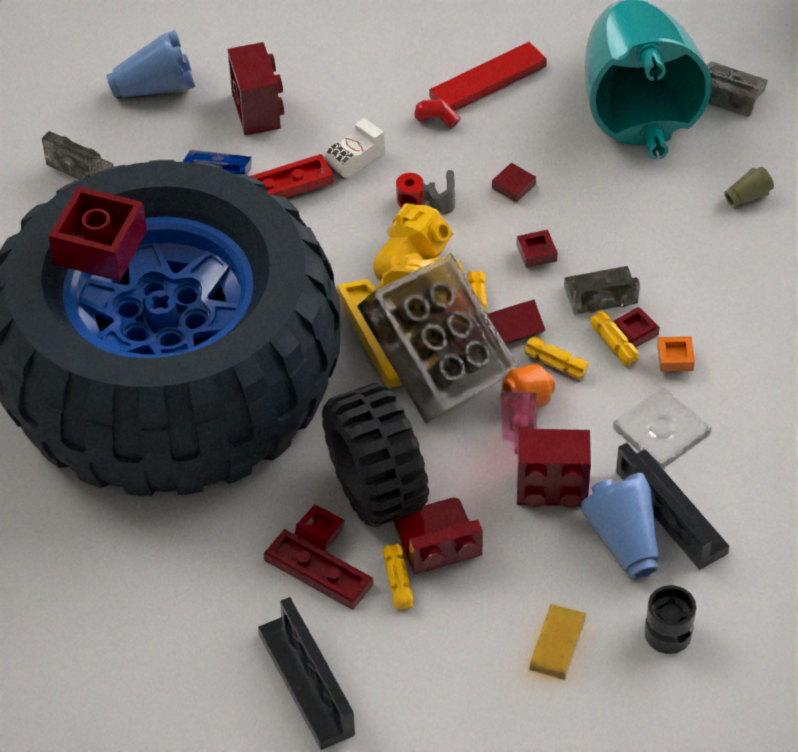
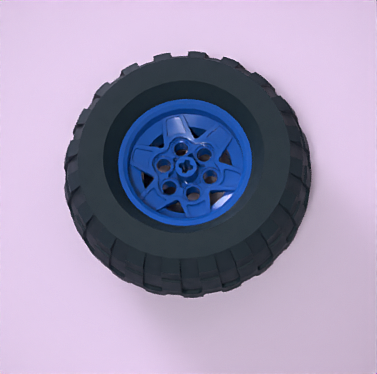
[0,159,341,496]

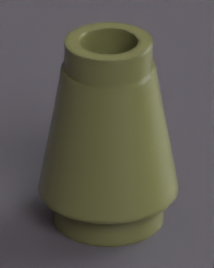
[724,167,774,208]

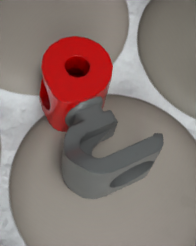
[396,170,455,214]

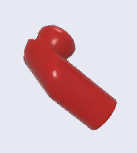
[414,99,461,129]

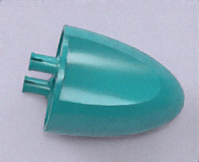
[584,0,712,159]

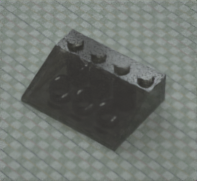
[357,253,519,424]

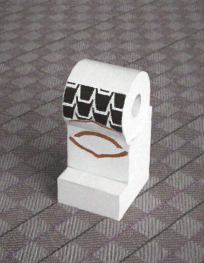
[324,118,385,178]

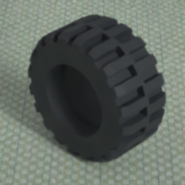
[321,383,429,527]

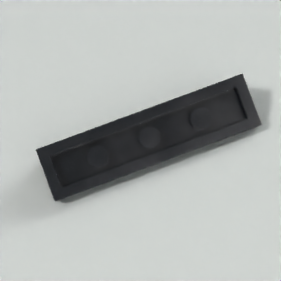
[616,442,730,570]
[258,597,355,750]

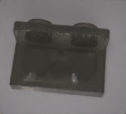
[706,61,768,117]
[41,131,114,180]
[564,266,640,315]

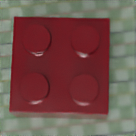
[227,42,285,135]
[48,186,147,281]
[517,428,591,508]

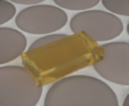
[529,604,586,680]

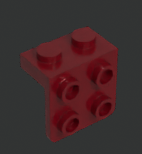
[393,497,483,575]

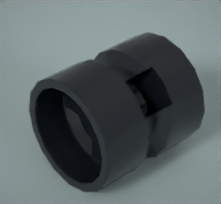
[644,585,697,654]

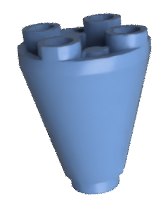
[106,30,196,98]
[581,473,659,579]

